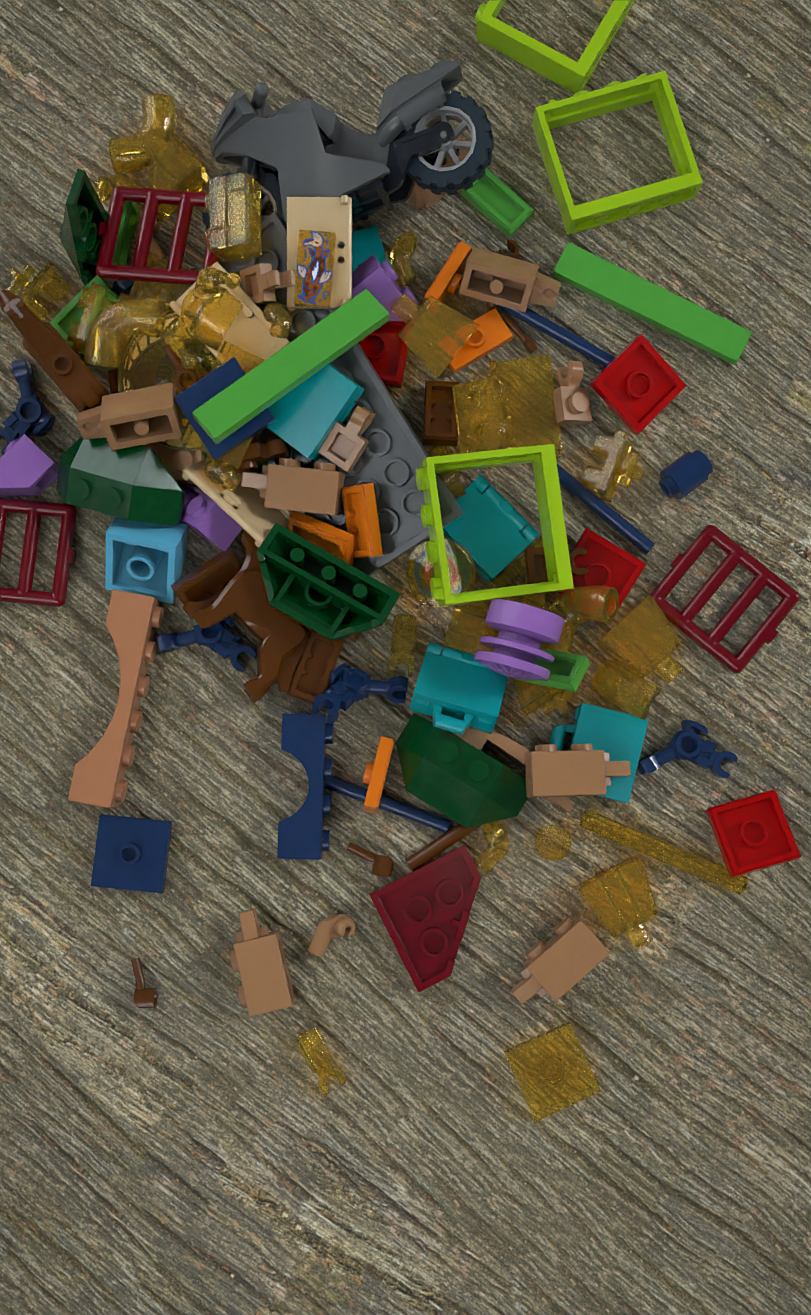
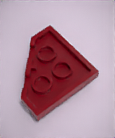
[369,844,481,993]

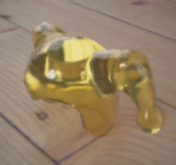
[163,266,243,369]

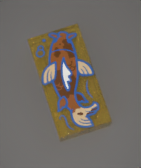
[294,229,336,309]

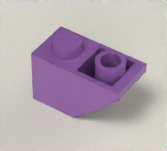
[352,255,421,322]
[0,434,59,496]
[181,484,243,551]

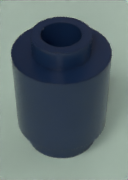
[659,450,713,500]

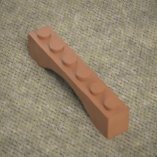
[68,589,164,808]

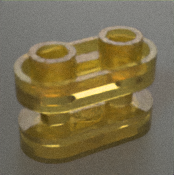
[67,282,134,365]

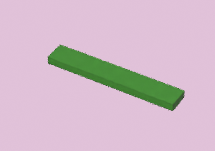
[552,242,752,365]
[192,289,390,444]

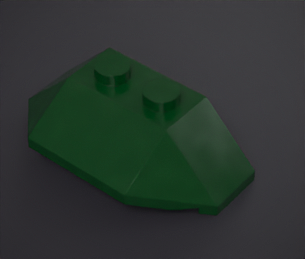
[56,436,186,525]
[257,523,401,642]
[396,713,528,828]

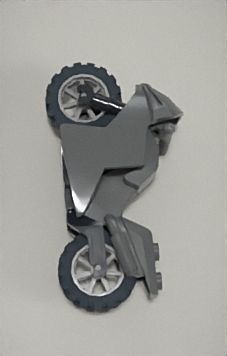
[202,59,494,252]

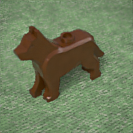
[0,290,110,412]
[182,530,309,703]

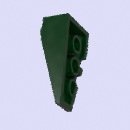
[60,169,107,286]

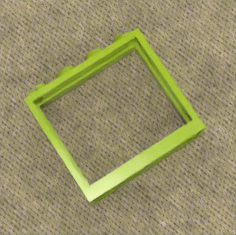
[474,0,636,93]
[532,71,703,235]
[416,444,574,607]

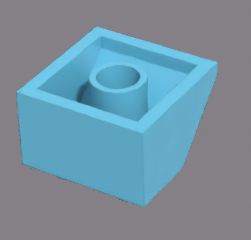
[105,517,188,604]

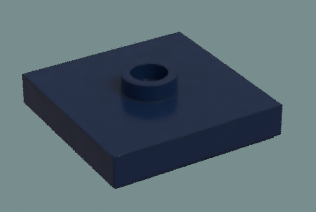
[174,357,276,461]
[91,814,173,893]

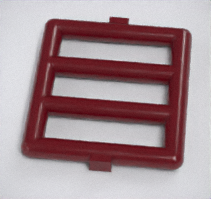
[96,186,229,285]
[0,498,77,607]
[648,525,800,673]

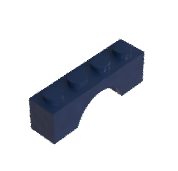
[277,713,334,860]

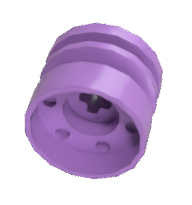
[474,599,565,681]

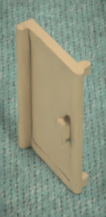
[287,195,352,311]
[169,262,290,374]
[182,456,293,548]

